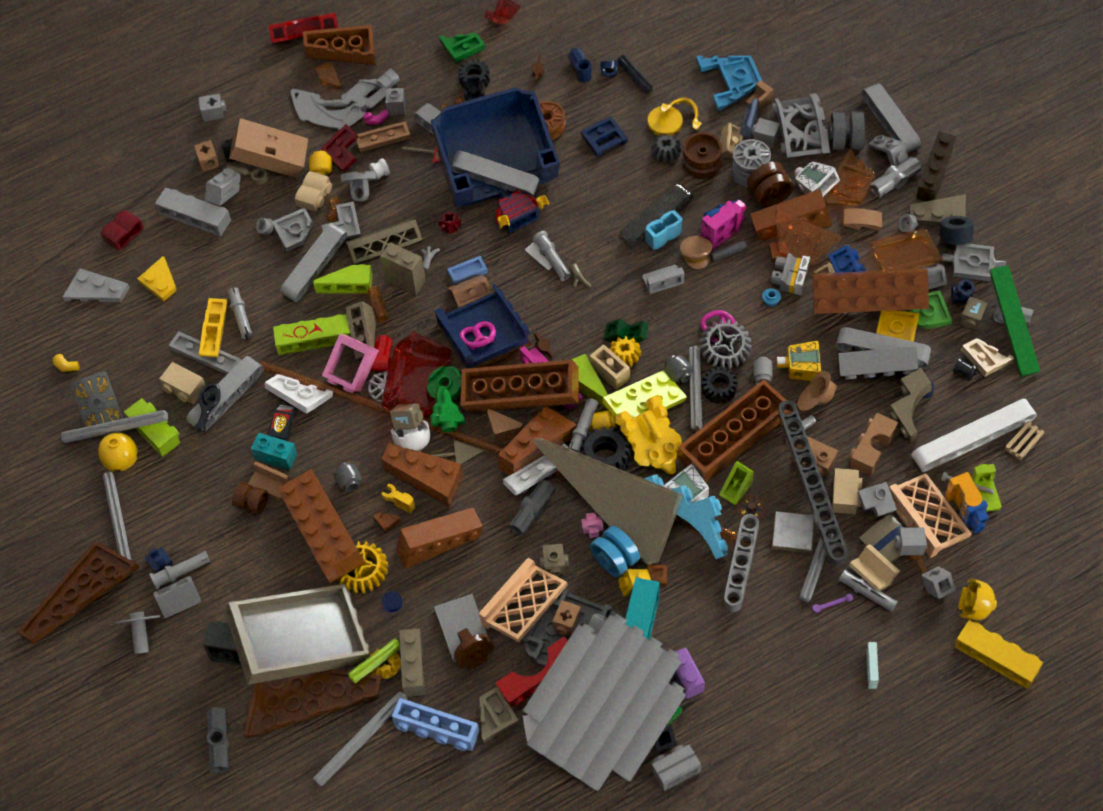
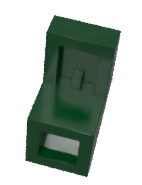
[604,318,649,343]

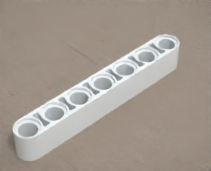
[911,399,1037,472]

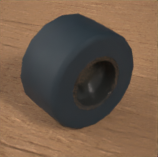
[940,216,974,245]

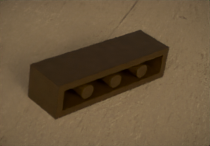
[916,131,956,202]

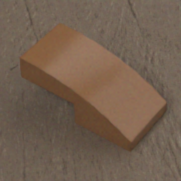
[842,209,882,231]

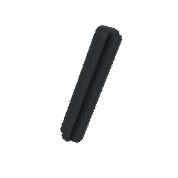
[618,55,653,94]

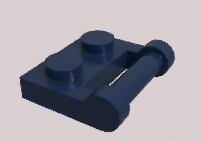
[581,116,628,157]

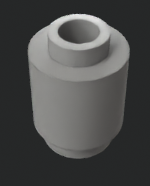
[753,357,773,385]

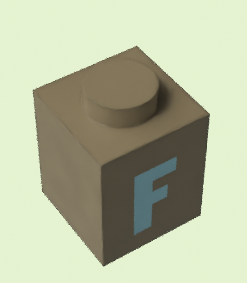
[960,297,987,330]
[390,404,423,430]

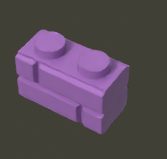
[673,648,705,699]

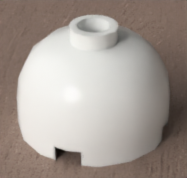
[391,420,430,452]

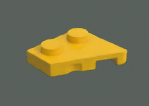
[137,256,177,302]

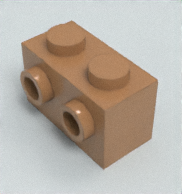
[791,436,838,478]

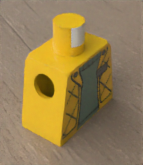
[777,341,821,381]

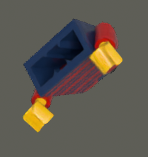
[495,190,549,234]

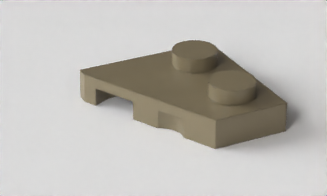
[480,687,519,743]

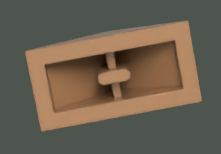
[487,409,523,443]

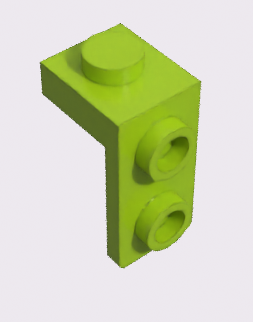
[972,464,1002,512]

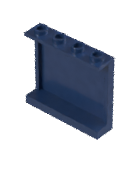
[434,284,530,369]

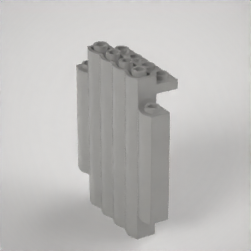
[523,614,686,791]

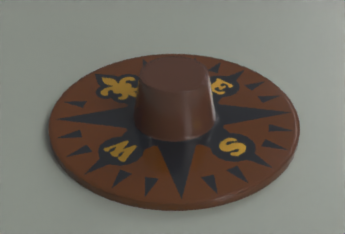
[737,495,766,520]

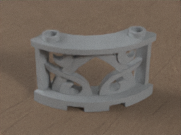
[772,93,830,158]

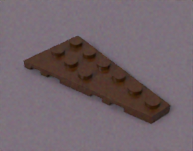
[17,541,140,644]

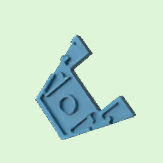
[696,56,763,111]

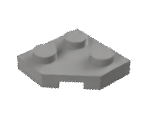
[273,208,313,252]

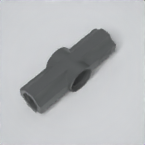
[509,480,555,536]
[207,707,229,773]

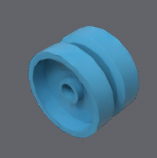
[589,526,640,578]

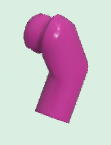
[363,109,390,125]

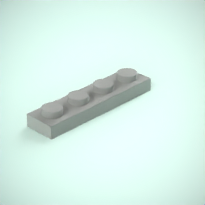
[168,331,242,375]

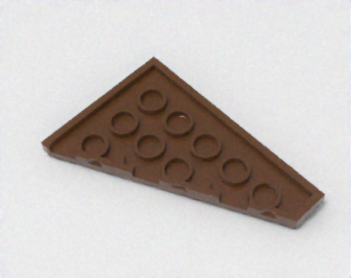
[243,660,382,738]

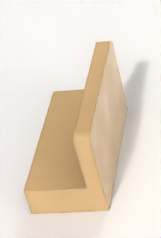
[849,545,900,591]

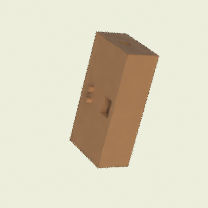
[229,118,308,178]

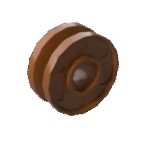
[539,101,566,140]

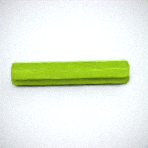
[348,639,400,683]

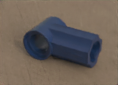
[567,48,592,83]
[951,279,975,302]

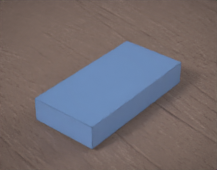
[447,256,488,285]

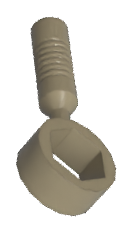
[226,165,268,185]

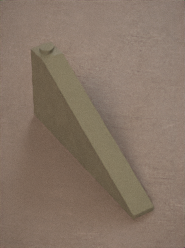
[533,438,683,565]

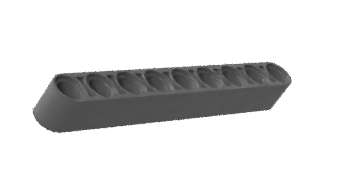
[778,400,847,567]

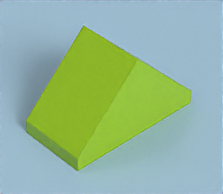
[719,461,754,505]

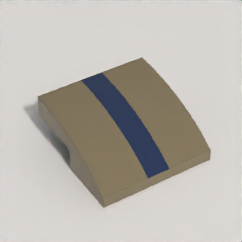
[860,514,904,563]

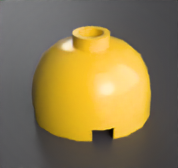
[98,432,138,471]
[958,578,997,621]

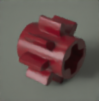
[438,211,461,234]

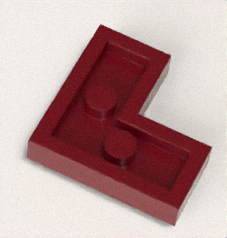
[321,124,359,172]

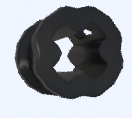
[953,357,978,381]

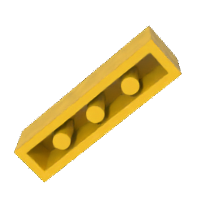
[954,620,1043,690]

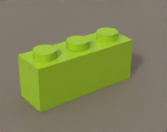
[124,398,180,457]

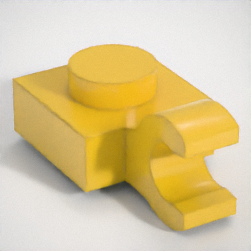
[381,484,415,514]

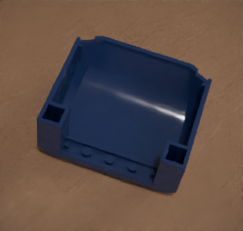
[431,88,560,207]

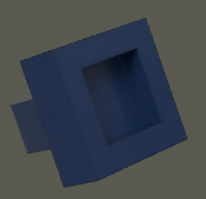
[145,547,173,573]

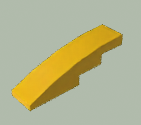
[199,298,227,358]

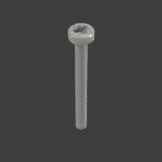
[941,472,994,494]

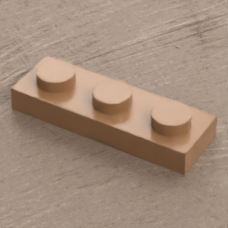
[356,121,411,152]

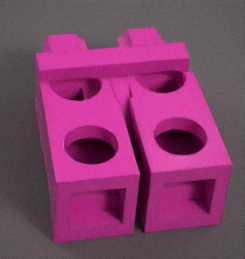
[700,200,746,251]

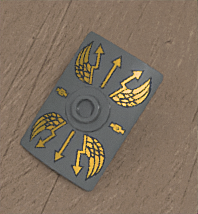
[70,371,123,427]

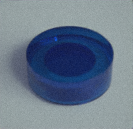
[382,591,403,612]

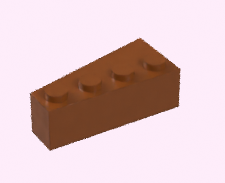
[303,25,376,65]
[396,507,483,569]

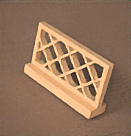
[889,473,972,558]
[478,558,568,642]

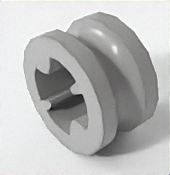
[256,218,273,235]

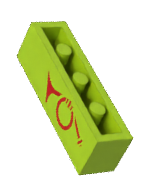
[273,314,351,355]

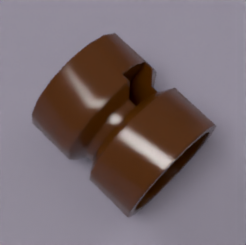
[232,482,268,514]

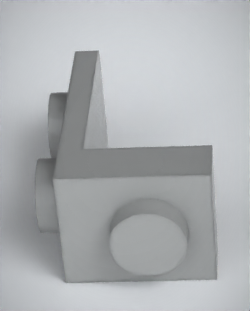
[868,135,909,167]

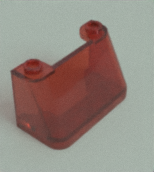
[381,331,452,418]

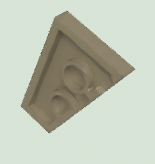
[909,194,966,226]

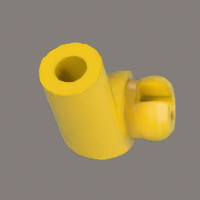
[53,354,79,372]

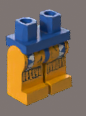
[945,472,989,533]

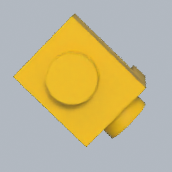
[618,569,651,596]

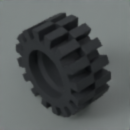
[458,59,490,89]
[702,367,737,404]

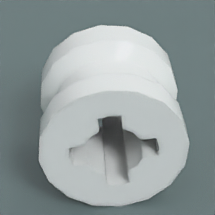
[369,158,390,180]

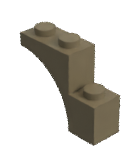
[889,368,931,443]

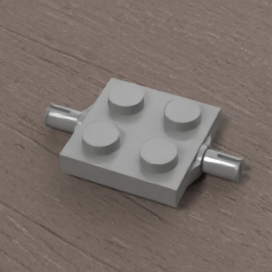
[941,243,1006,281]

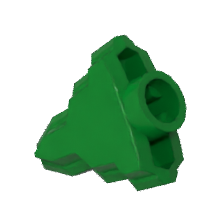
[430,386,466,432]

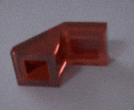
[484,0,521,24]

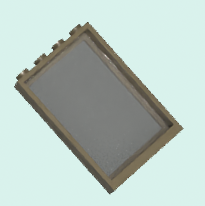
[225,584,370,685]

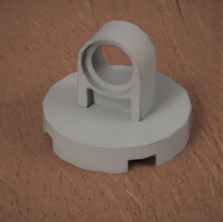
[341,171,377,201]

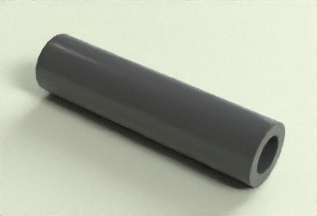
[710,240,747,262]

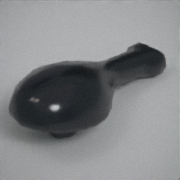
[194,383,221,432]

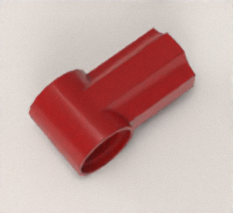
[370,335,393,372]

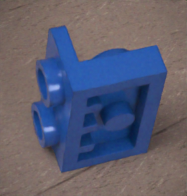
[828,245,866,273]

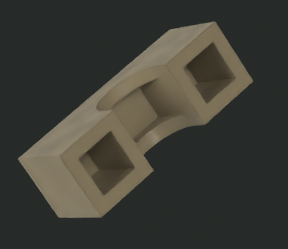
[399,628,425,697]

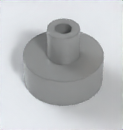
[898,214,918,233]

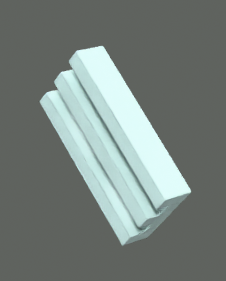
[866,642,879,689]

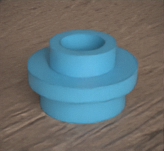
[762,288,781,306]

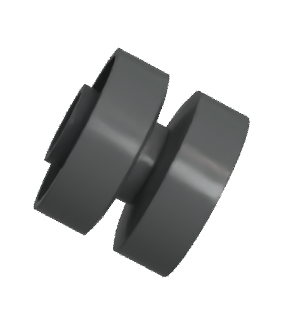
[828,112,865,150]

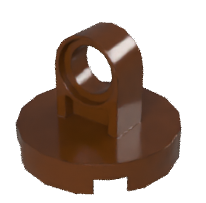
[454,628,494,669]

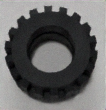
[580,427,629,471]

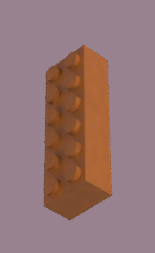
[812,269,929,314]
[461,360,579,412]
[678,380,790,483]
[277,469,365,583]

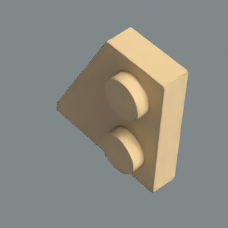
[961,338,1014,377]

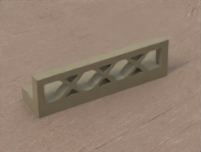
[345,218,422,264]

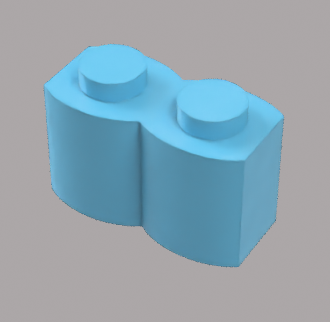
[645,210,683,250]

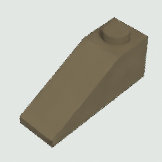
[346,301,376,360]

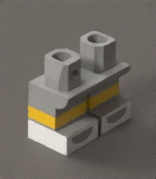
[771,253,810,295]

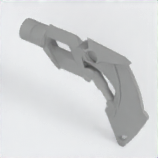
[291,69,400,131]

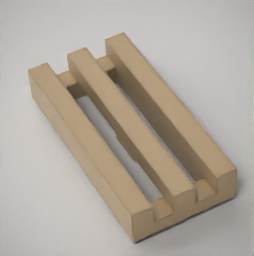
[1005,421,1045,461]

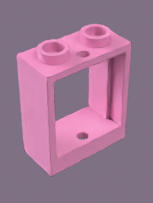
[322,334,379,393]

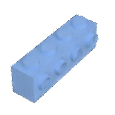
[392,698,479,751]

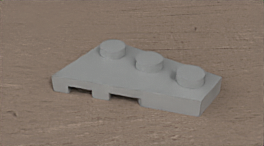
[63,268,130,302]

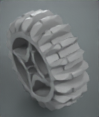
[700,319,751,369]

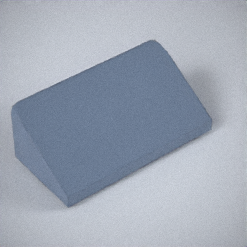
[740,99,759,139]

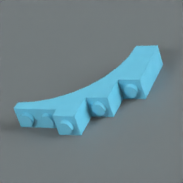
[644,475,728,559]

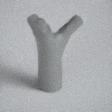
[421,246,440,271]

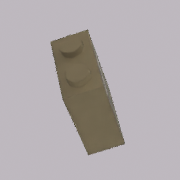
[380,242,426,295]

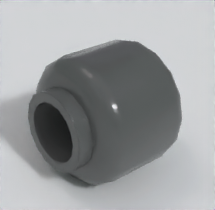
[664,355,693,383]
[334,462,362,492]

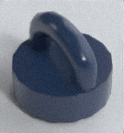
[600,60,618,77]

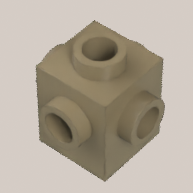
[540,544,569,577]

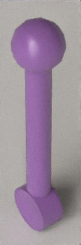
[813,594,853,613]

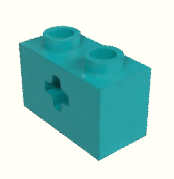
[251,433,297,471]

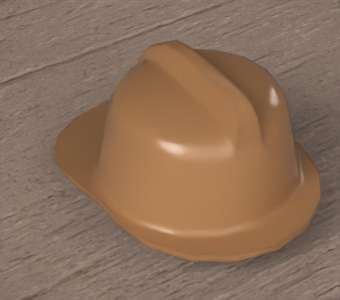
[798,371,837,411]

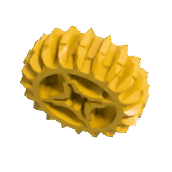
[337,541,388,594]

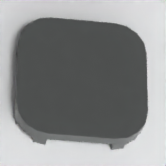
[524,589,616,668]

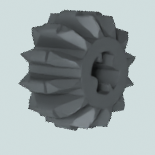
[651,133,681,164]

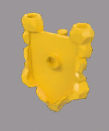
[614,395,682,475]

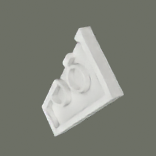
[265,374,333,414]

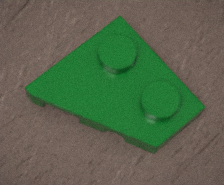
[439,33,485,63]

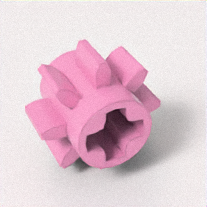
[581,512,603,538]

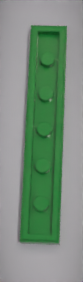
[989,265,1040,377]

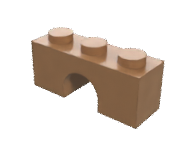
[849,413,898,477]

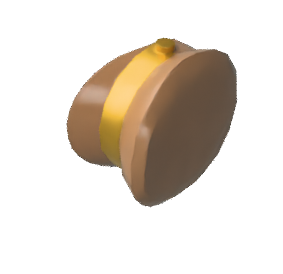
[680,236,712,269]

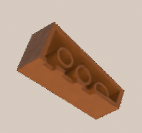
[750,189,832,240]
[498,406,577,476]
[382,443,463,508]

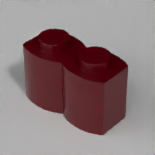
[101,210,144,251]

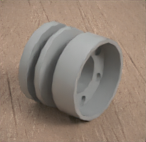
[732,139,771,188]

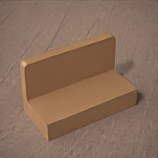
[448,275,492,308]
[248,461,290,502]

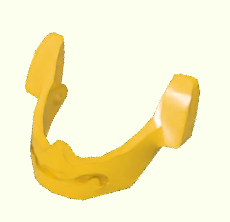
[660,98,702,130]

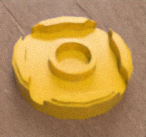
[648,106,683,137]

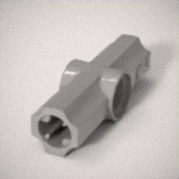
[870,157,922,197]

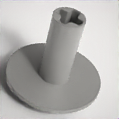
[115,612,160,654]

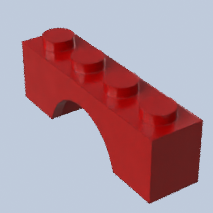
[268,12,338,43]
[496,637,567,708]

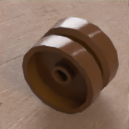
[683,132,723,178]
[747,162,794,208]

